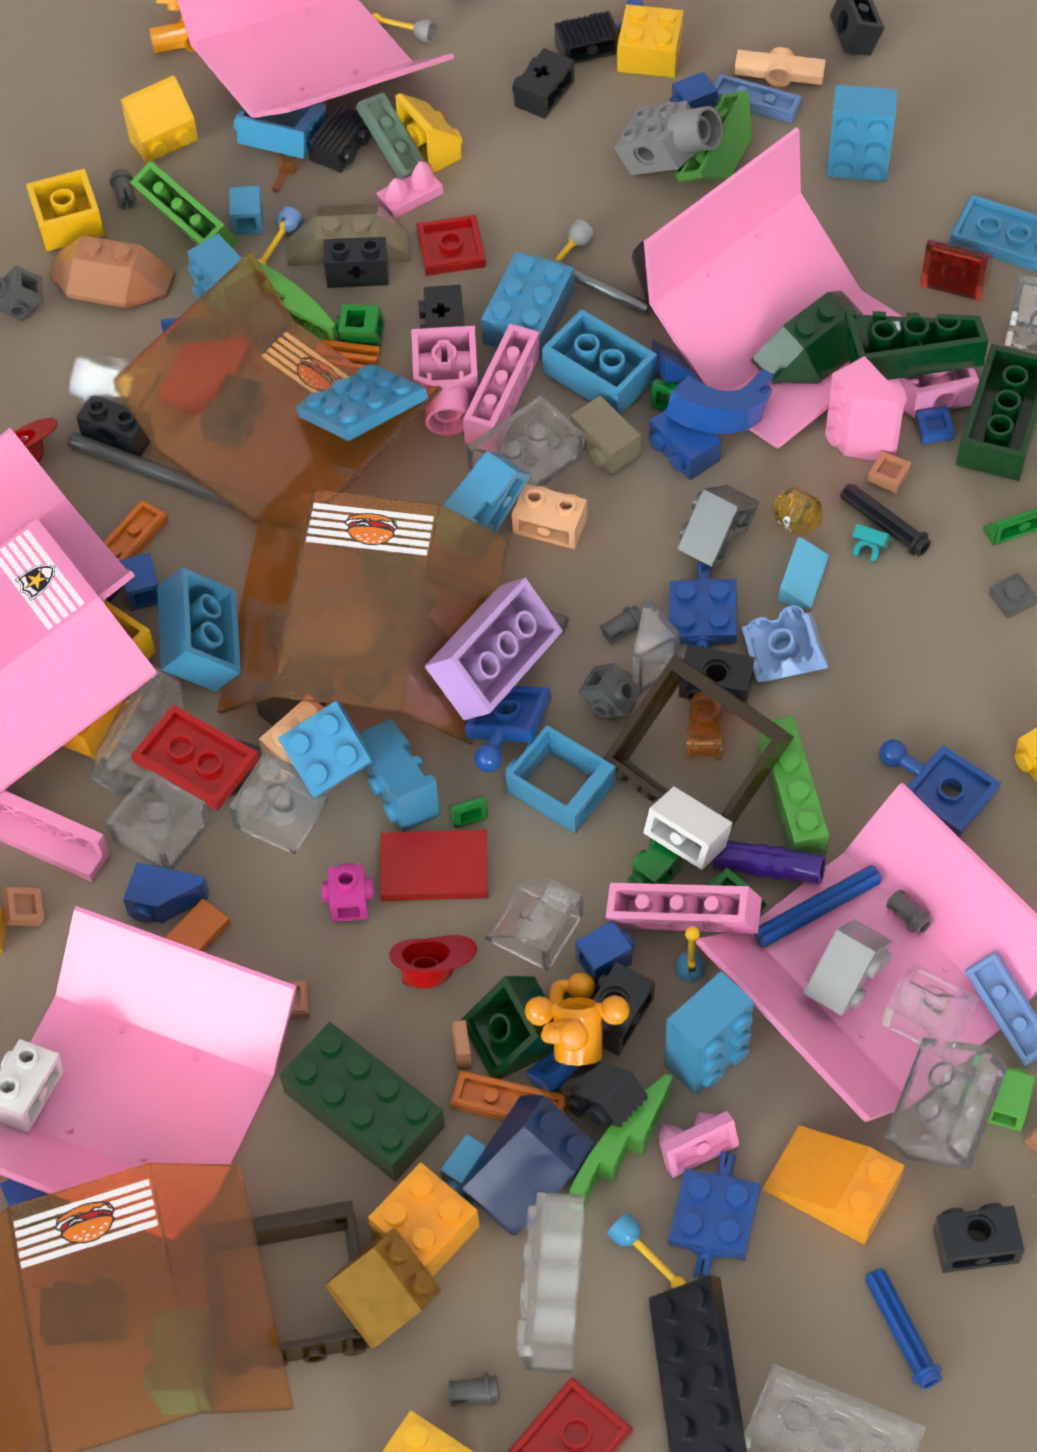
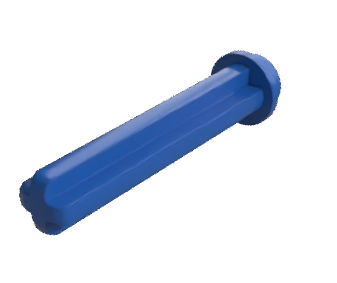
[865,1268,942,1389]

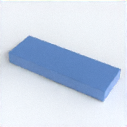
[714,73,803,124]
[964,951,1037,1067]

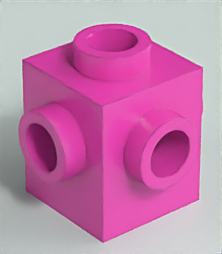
[322,863,374,922]

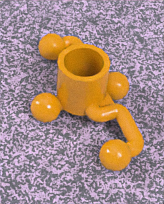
[525,972,630,1066]

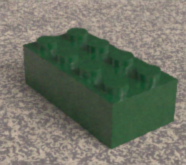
[956,344,1037,481]
[280,1022,445,1182]

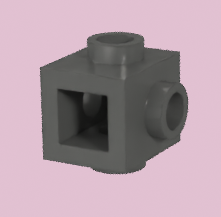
[0,265,43,321]
[578,663,641,719]

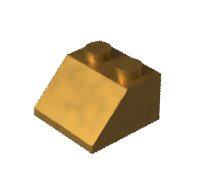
[324,1227,442,1349]

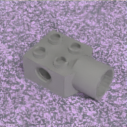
[614,100,723,175]

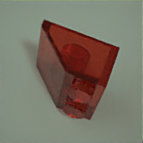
[920,238,994,301]

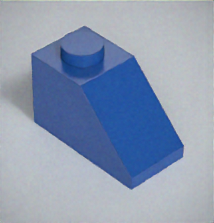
[123,862,210,923]

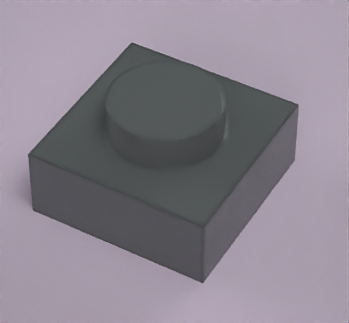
[989,573,1037,618]

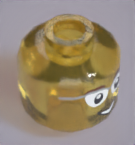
[772,487,823,536]

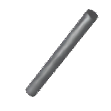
[537,252,650,314]

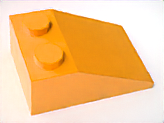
[763,1125,905,1245]

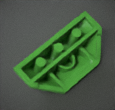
[671,90,752,183]

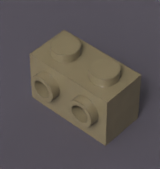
[569,396,641,475]

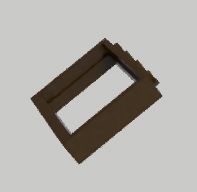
[603,655,794,828]
[198,1200,370,1377]

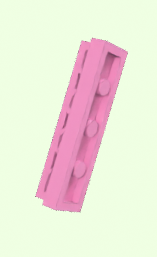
[0,790,110,882]

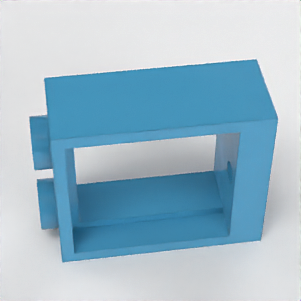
[234,102,326,159]
[505,725,616,834]

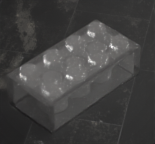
[516,1192,585,1374]
[745,1363,926,1452]

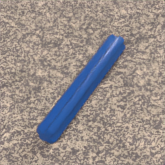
[754,865,882,947]

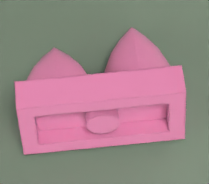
[376,161,444,219]
[658,1111,740,1178]

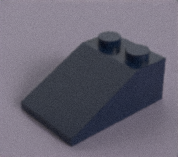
[459,1095,595,1235]

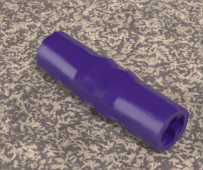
[713,840,826,885]

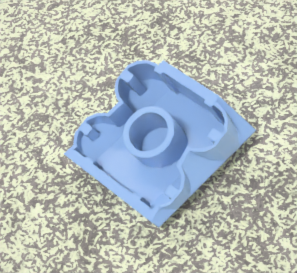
[742,605,829,683]

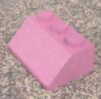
[825,356,905,461]

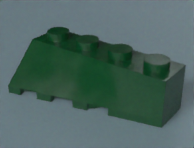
[844,310,989,380]

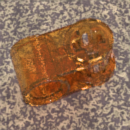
[686,692,722,760]

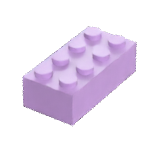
[424,577,563,720]

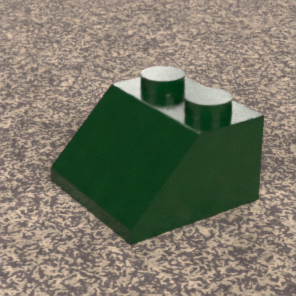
[461,976,554,1079]

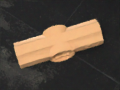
[735,47,826,87]

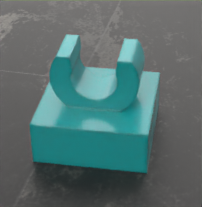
[852,524,891,563]

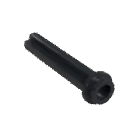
[840,484,931,556]

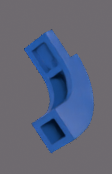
[665,369,774,434]

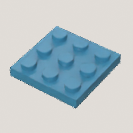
[295,365,428,441]

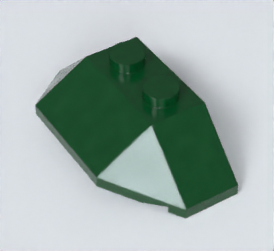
[751,290,863,384]

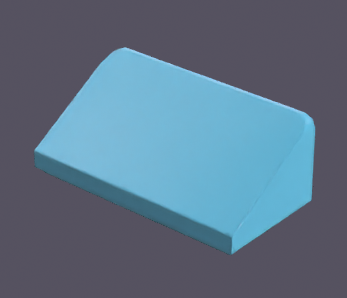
[778,537,829,610]

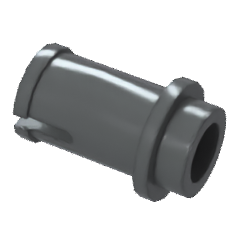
[109,169,137,210]
[600,605,645,644]
[886,889,933,935]
[449,1372,499,1407]

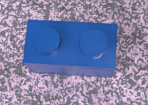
[649,410,721,480]

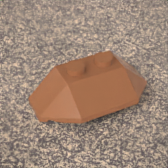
[50,235,176,308]

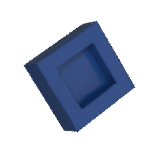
[915,406,955,444]
[526,1050,578,1092]

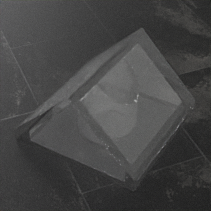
[632,600,680,694]

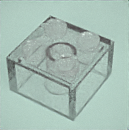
[106,769,211,870]

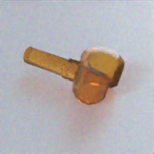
[272,153,297,193]

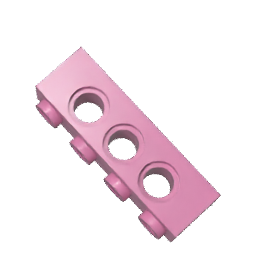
[463,324,540,451]
[606,883,762,934]

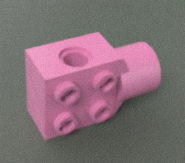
[411,326,478,436]
[888,367,979,418]

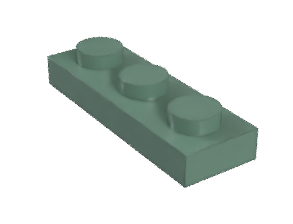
[356,92,426,180]

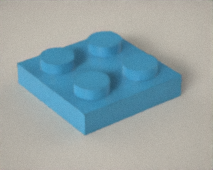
[278,701,375,798]

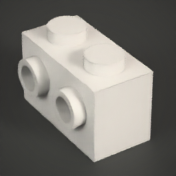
[643,786,732,870]
[0,1039,64,1133]

